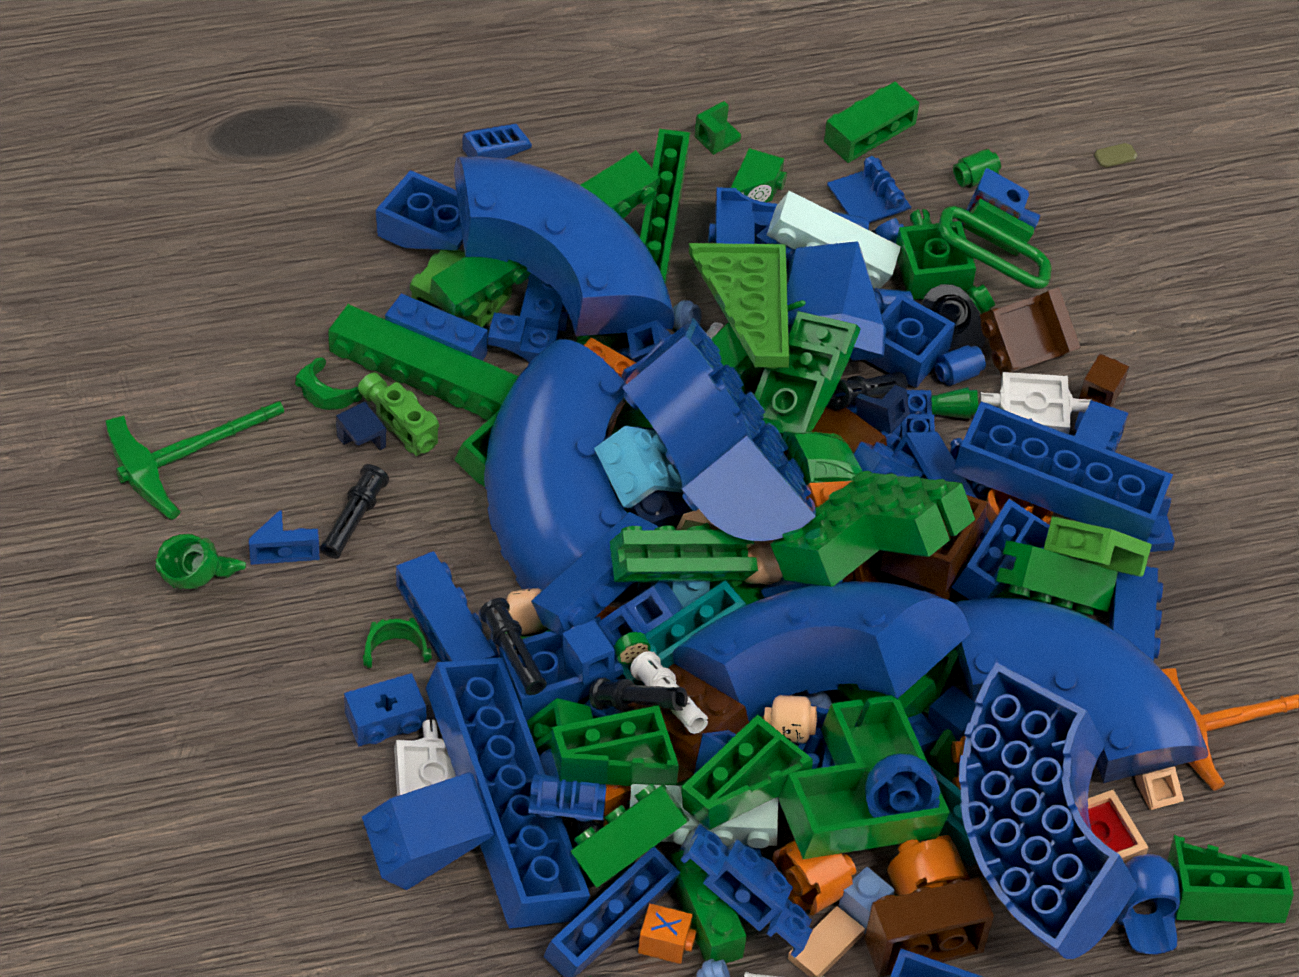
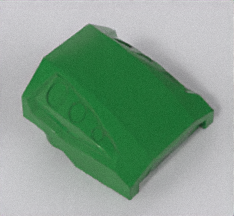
[782,431,862,485]

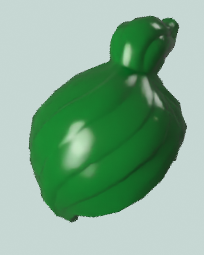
[155,534,246,589]

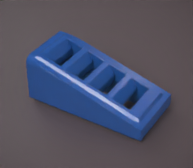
[462,124,532,159]

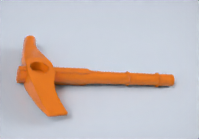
[1161,668,1299,791]

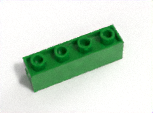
[609,526,758,582]
[996,540,1118,615]

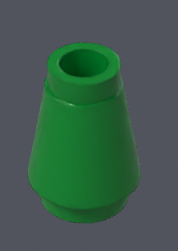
[931,387,978,419]

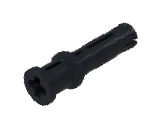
[829,372,908,409]
[320,464,389,559]
[479,598,547,695]
[589,678,688,711]

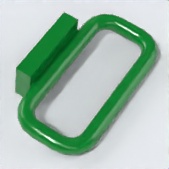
[939,198,1052,289]

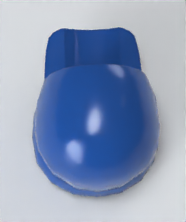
[1116,854,1181,954]

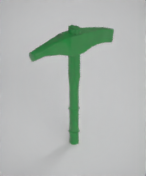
[105,401,284,520]

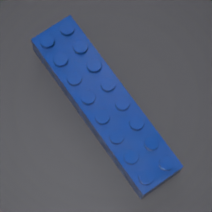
[425,657,590,929]

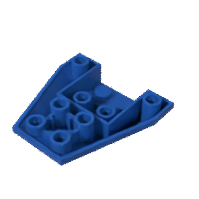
[764,241,886,368]

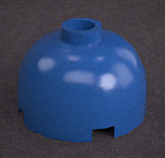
[865,753,940,818]

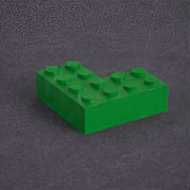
[770,471,975,587]
[778,695,950,859]

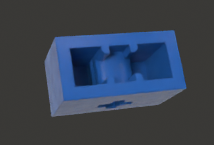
[344,673,426,747]

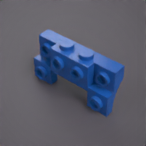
[708,187,778,244]
[488,273,569,363]
[681,824,812,958]

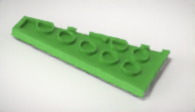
[689,243,789,369]

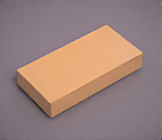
[788,906,865,977]

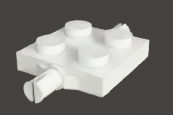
[979,372,1092,434]
[394,720,456,796]

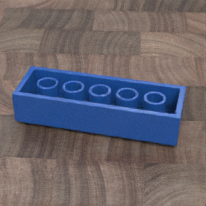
[952,401,1173,542]

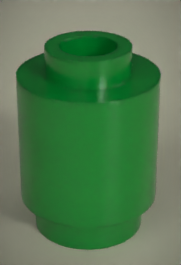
[953,148,1001,188]

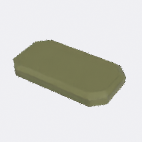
[1094,143,1138,168]

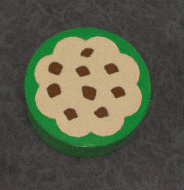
[613,632,651,665]

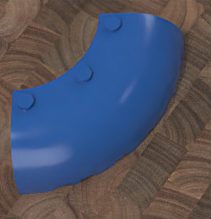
[454,156,675,336]
[623,318,816,541]
[484,339,628,591]
[673,581,971,722]
[953,598,1208,783]
[959,662,1138,959]

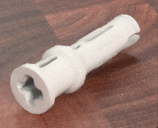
[630,651,708,734]

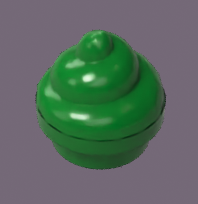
[967,284,996,314]

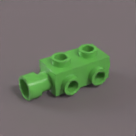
[358,373,439,456]

